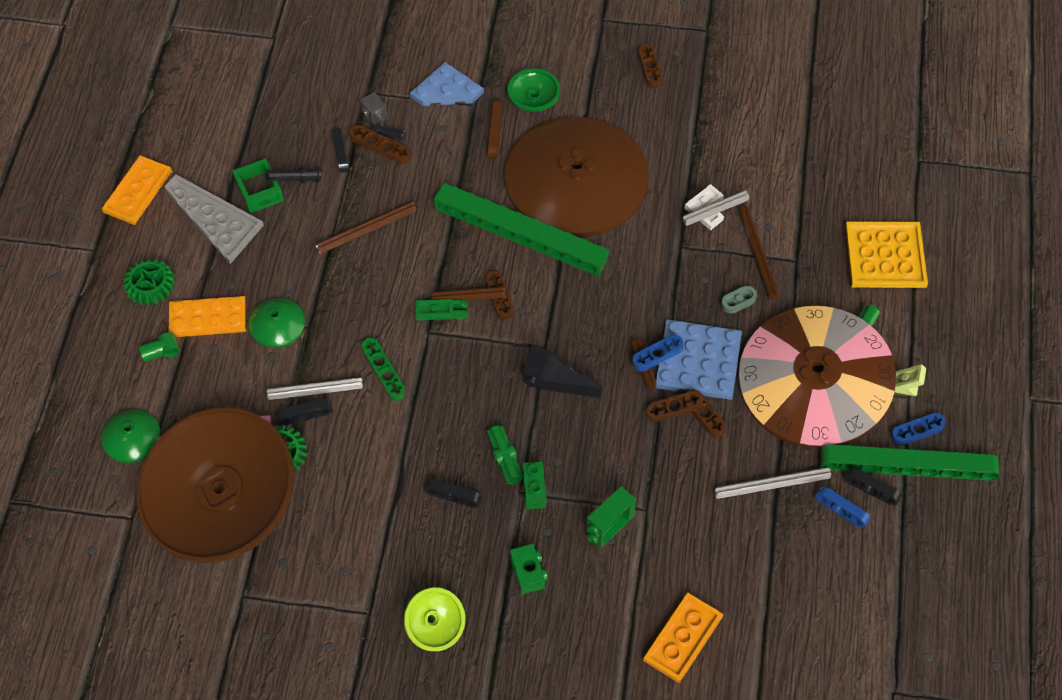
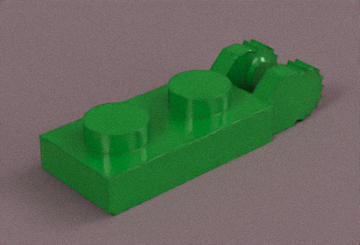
[415,299,469,321]

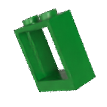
[232,159,284,213]
[586,486,636,548]

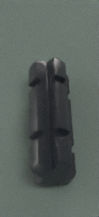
[371,124,406,140]

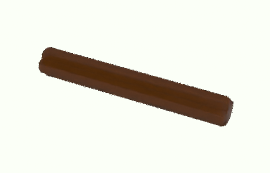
[432,287,506,301]

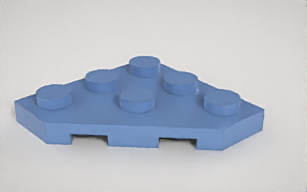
[410,62,484,106]

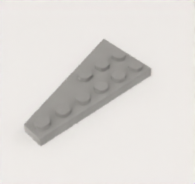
[164,174,264,264]

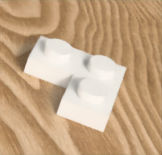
[685,184,724,230]

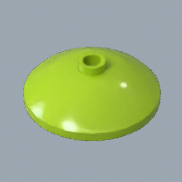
[404,588,465,651]

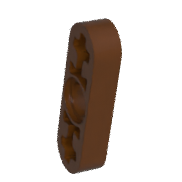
[638,44,662,88]
[486,271,513,320]
[684,389,726,438]
[647,391,703,422]

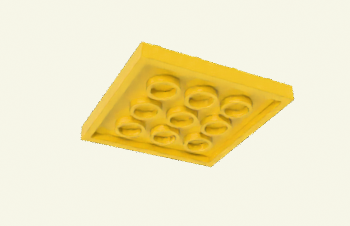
[845,222,928,288]

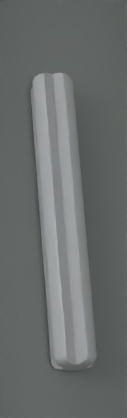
[683,190,749,226]

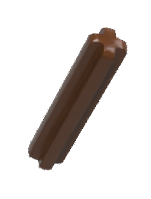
[631,338,657,390]

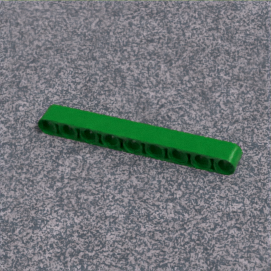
[821,445,1000,481]

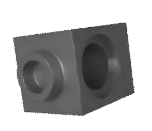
[360,92,387,124]

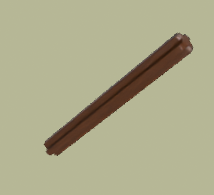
[316,202,416,254]
[739,206,779,299]

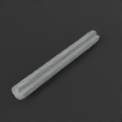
[267,377,363,400]

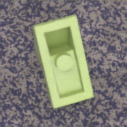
[895,364,926,396]

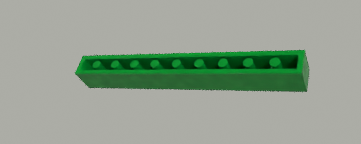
[434,183,609,277]

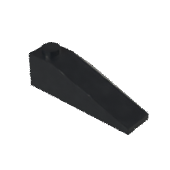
[523,344,603,398]

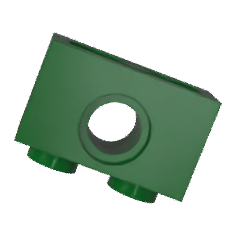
[523,461,546,510]
[510,544,548,595]

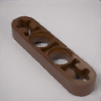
[488,100,503,158]
[349,125,411,164]

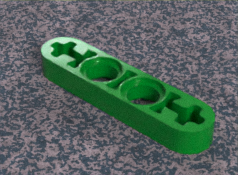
[362,338,405,401]

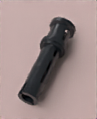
[265,167,321,183]

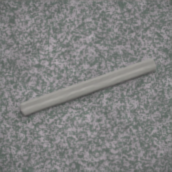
[714,467,831,499]

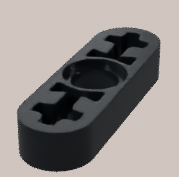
[332,128,349,173]
[275,399,333,426]
[844,468,902,506]
[424,479,482,508]

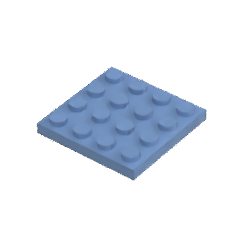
[656,320,742,400]

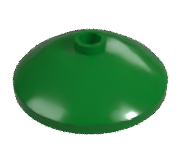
[508,68,560,112]
[248,298,305,348]
[101,409,161,463]

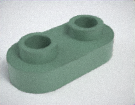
[721,286,757,314]

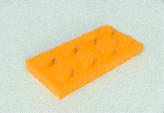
[102,155,172,225]
[169,296,246,337]
[643,593,723,683]

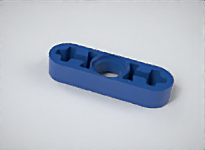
[633,335,683,372]
[891,413,946,446]
[815,486,871,528]

